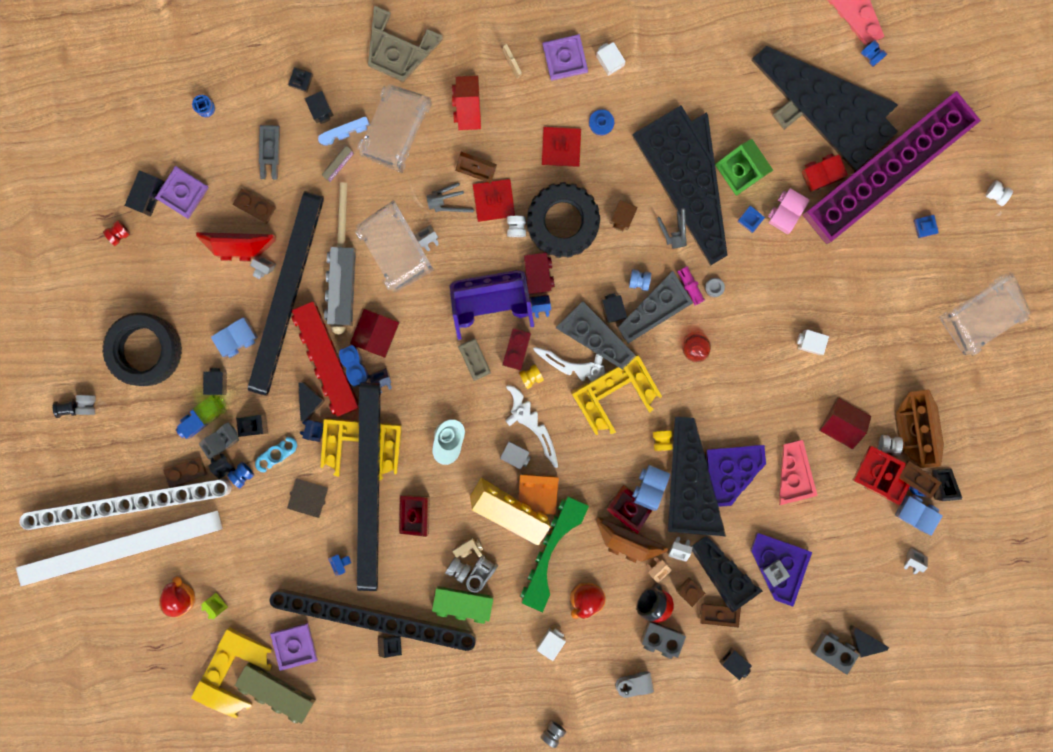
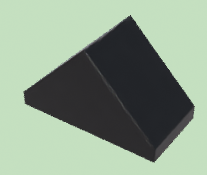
[298,382,325,421]
[236,415,268,437]
[932,469,962,501]
[849,625,889,658]

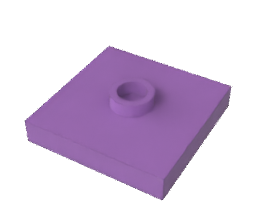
[542,34,588,81]
[155,166,209,219]
[270,623,318,671]

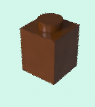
[610,200,638,232]
[676,577,706,607]

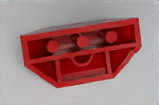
[196,232,276,262]

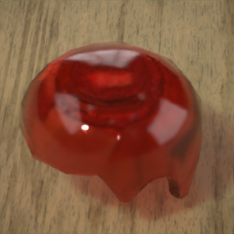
[682,332,711,362]

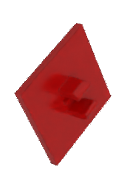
[542,127,581,167]
[473,179,515,222]

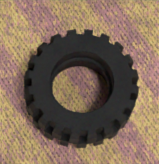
[527,182,600,258]

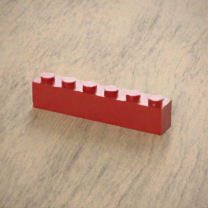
[291,301,359,417]

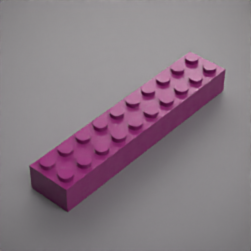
[803,91,981,245]

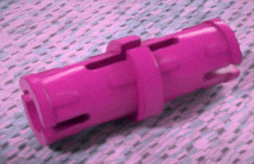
[677,266,705,306]

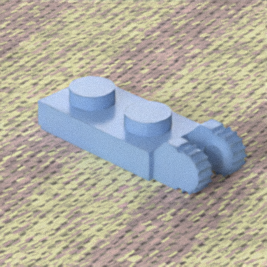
[318,117,370,146]

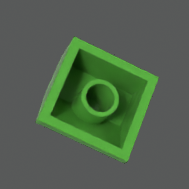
[715,139,773,196]

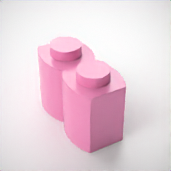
[768,188,810,234]

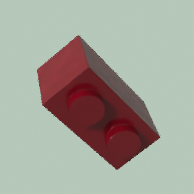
[524,253,555,295]
[502,328,531,371]

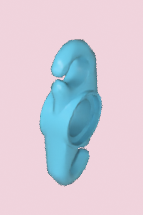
[255,437,297,472]

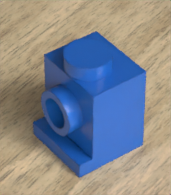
[176,410,209,439]

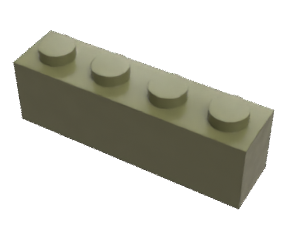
[234,662,316,724]

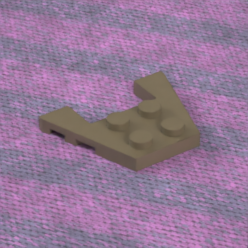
[368,6,443,82]

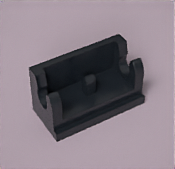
[124,170,165,217]

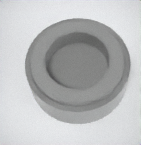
[705,278,725,297]

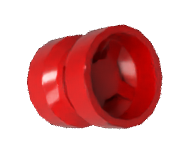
[103,220,131,246]

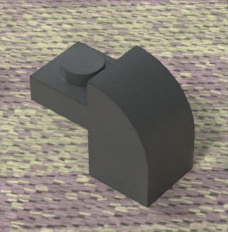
[199,422,239,460]

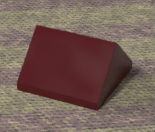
[350,309,399,358]
[819,398,872,450]
[605,485,652,534]
[399,495,430,537]

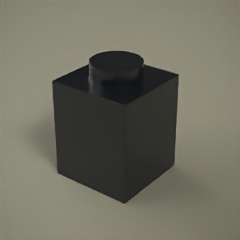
[304,91,334,124]
[601,293,627,323]
[203,368,227,395]
[719,647,752,681]

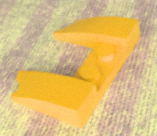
[571,354,662,435]
[320,418,402,480]
[191,627,272,718]

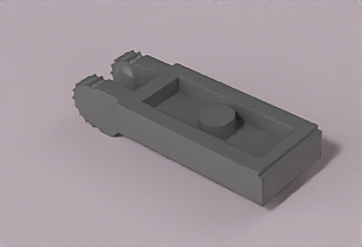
[259,125,280,180]

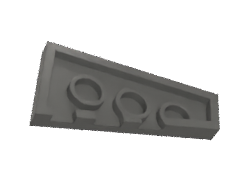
[618,271,693,344]
[556,301,636,369]

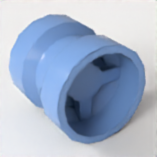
[629,269,652,291]

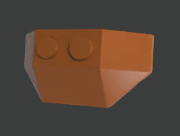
[896,389,944,468]
[595,516,669,563]

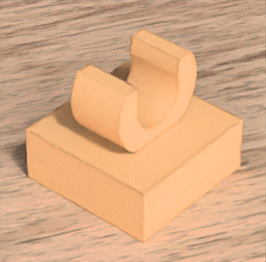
[646,557,672,583]

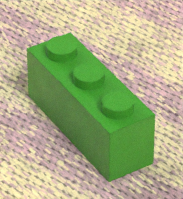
[432,586,494,624]

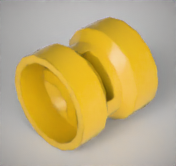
[519,364,544,389]
[653,430,673,451]

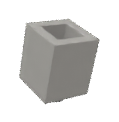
[500,441,531,469]

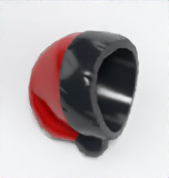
[636,583,674,623]

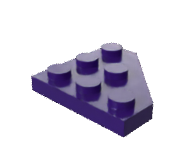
[706,445,766,507]
[750,533,812,607]

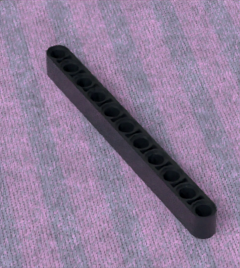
[248,191,324,396]
[357,382,381,591]
[269,589,476,651]

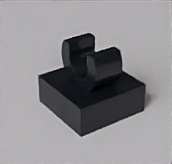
[288,67,313,93]
[208,453,235,479]

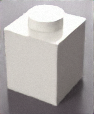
[596,42,626,76]
[797,330,829,355]
[537,628,566,661]

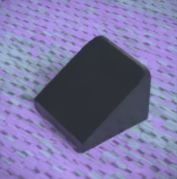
[378,636,402,658]

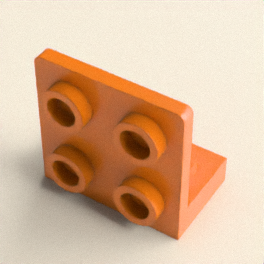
[518,474,559,515]

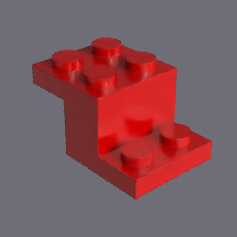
[852,446,910,505]

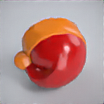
[159,577,195,618]
[570,583,606,619]

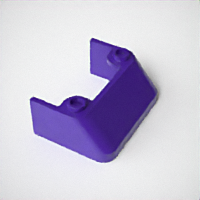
[449,270,534,340]

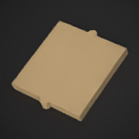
[502,44,522,79]

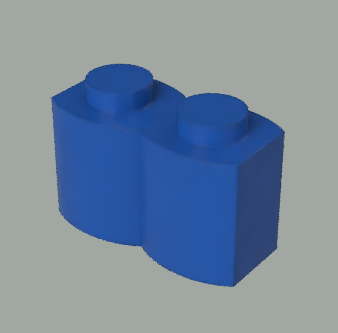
[339,345,369,386]

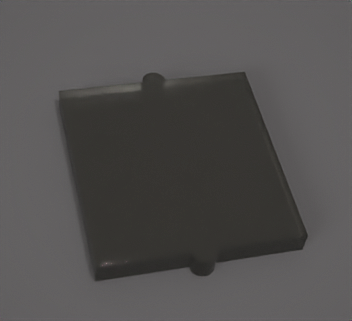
[287,478,328,518]

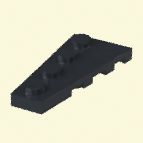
[690,536,763,612]

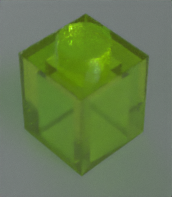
[193,395,227,424]

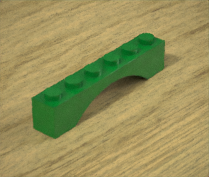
[520,496,589,613]

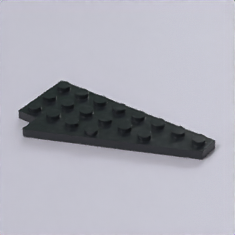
[751,46,898,171]
[632,105,728,266]

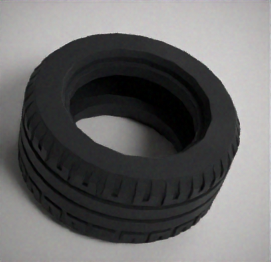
[102,312,182,386]

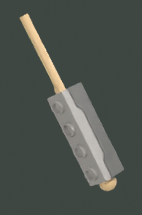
[324,183,356,334]

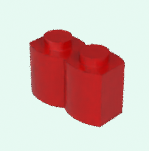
[801,153,848,192]

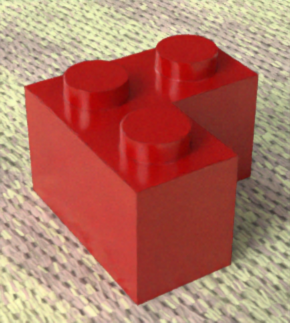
[452,75,481,131]

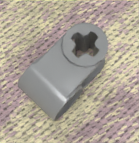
[466,555,498,592]
[615,671,654,698]

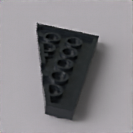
[668,417,726,537]

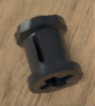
[52,399,77,418]

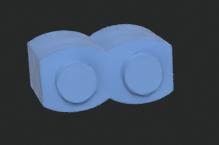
[211,317,258,358]
[632,465,670,511]
[895,495,943,536]

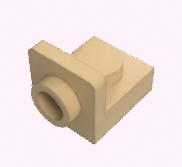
[452,537,484,558]

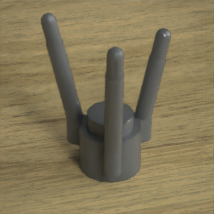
[427,182,474,212]
[657,208,687,249]

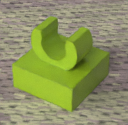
[201,593,228,619]

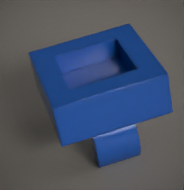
[737,206,765,233]
[914,215,939,238]
[530,295,551,318]
[328,555,352,576]

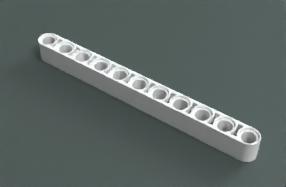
[20,479,232,530]
[16,511,223,586]

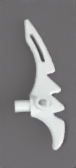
[533,347,605,381]
[505,385,558,468]

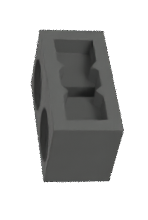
[640,621,686,659]
[811,632,859,675]

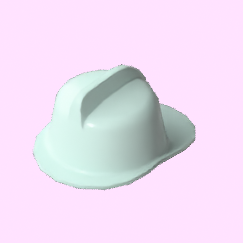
[432,420,465,465]

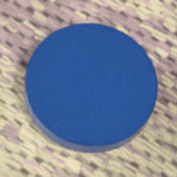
[589,110,614,136]

